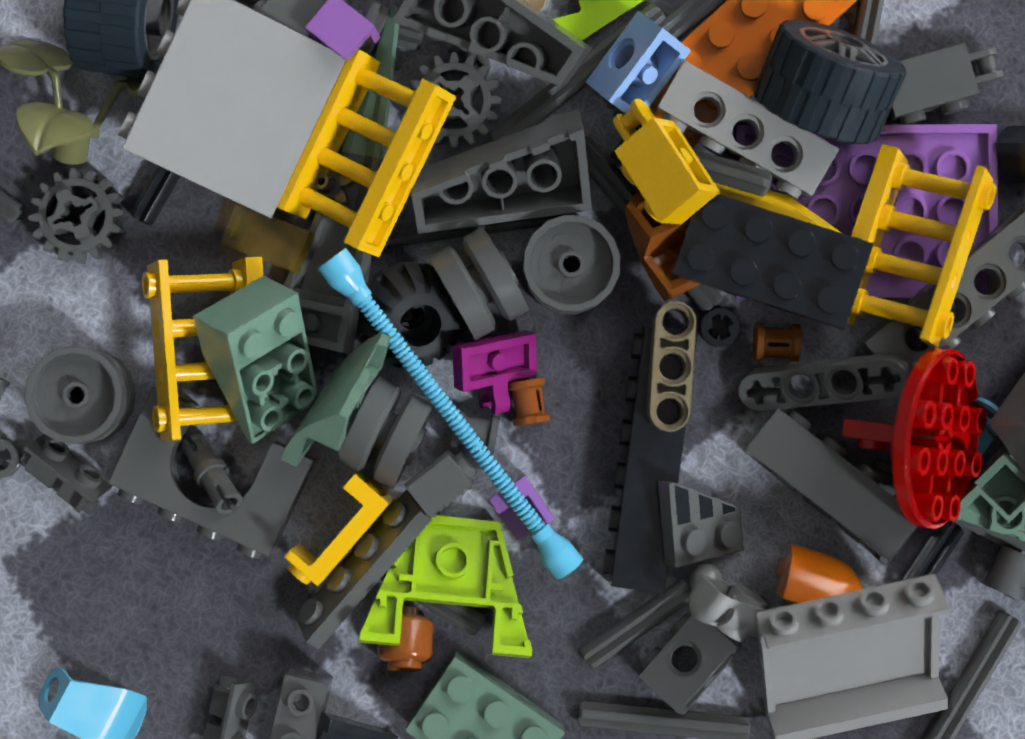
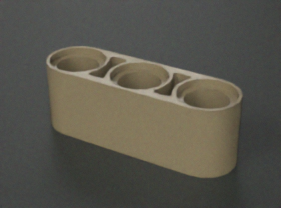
[646,301,696,432]

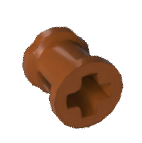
[752,322,802,363]
[508,377,550,426]

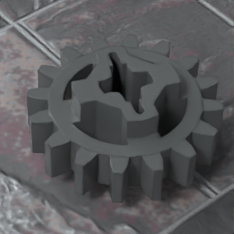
[410,52,502,149]
[28,168,127,264]

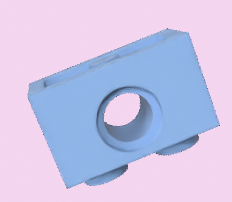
[586,11,691,113]

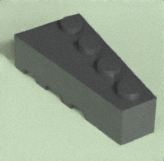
[745,408,917,566]

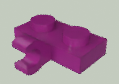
[452,330,537,414]

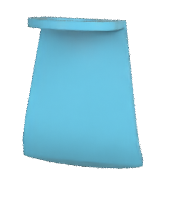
[39,668,147,739]

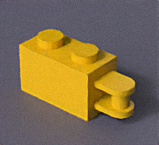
[613,98,720,225]

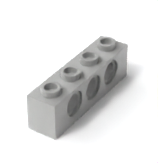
[656,60,839,200]

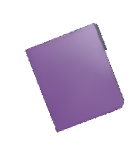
[305,0,381,61]
[489,474,555,540]

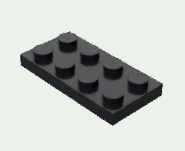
[673,194,874,331]

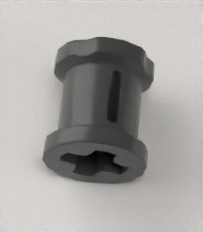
[451,409,500,454]

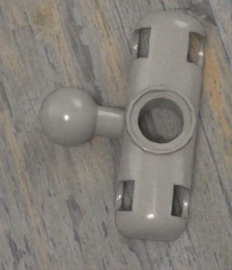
[688,564,780,642]

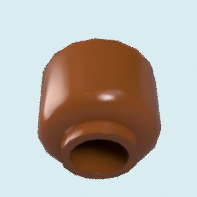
[377,606,434,672]

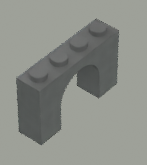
[108,387,317,559]

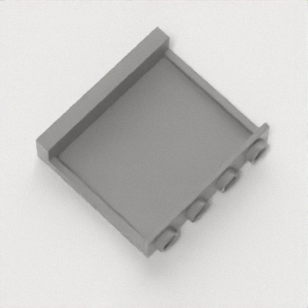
[118,0,345,218]
[756,574,950,739]

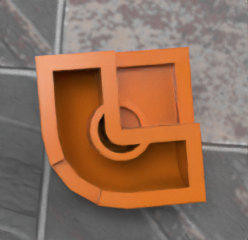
[775,543,863,603]

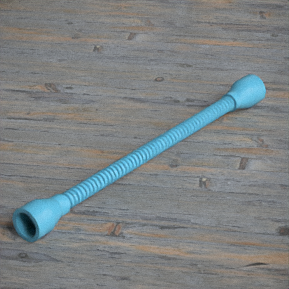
[318,248,583,580]

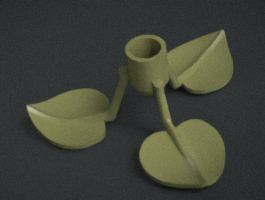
[0,40,145,165]

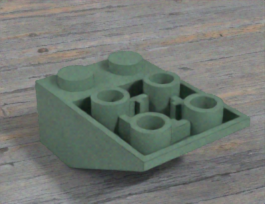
[193,276,318,444]

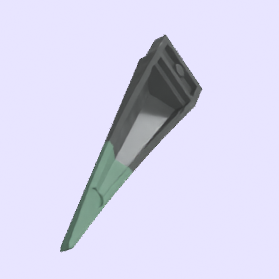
[283,6,400,354]

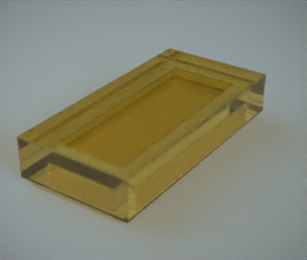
[220,204,315,274]

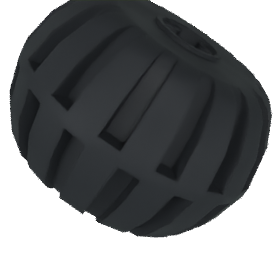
[358,261,464,368]

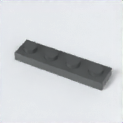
[295,489,432,649]

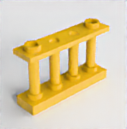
[277,49,456,257]
[847,144,996,348]
[142,257,276,441]

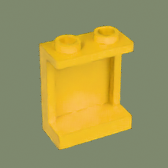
[284,471,395,586]

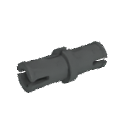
[181,434,243,514]

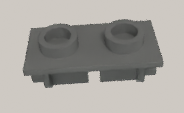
[20,434,113,515]
[203,676,257,739]

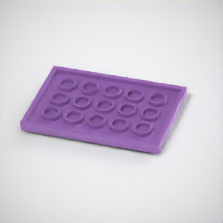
[734,124,998,300]

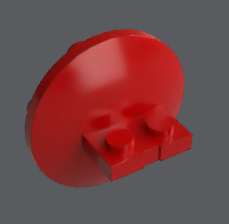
[842,348,987,529]

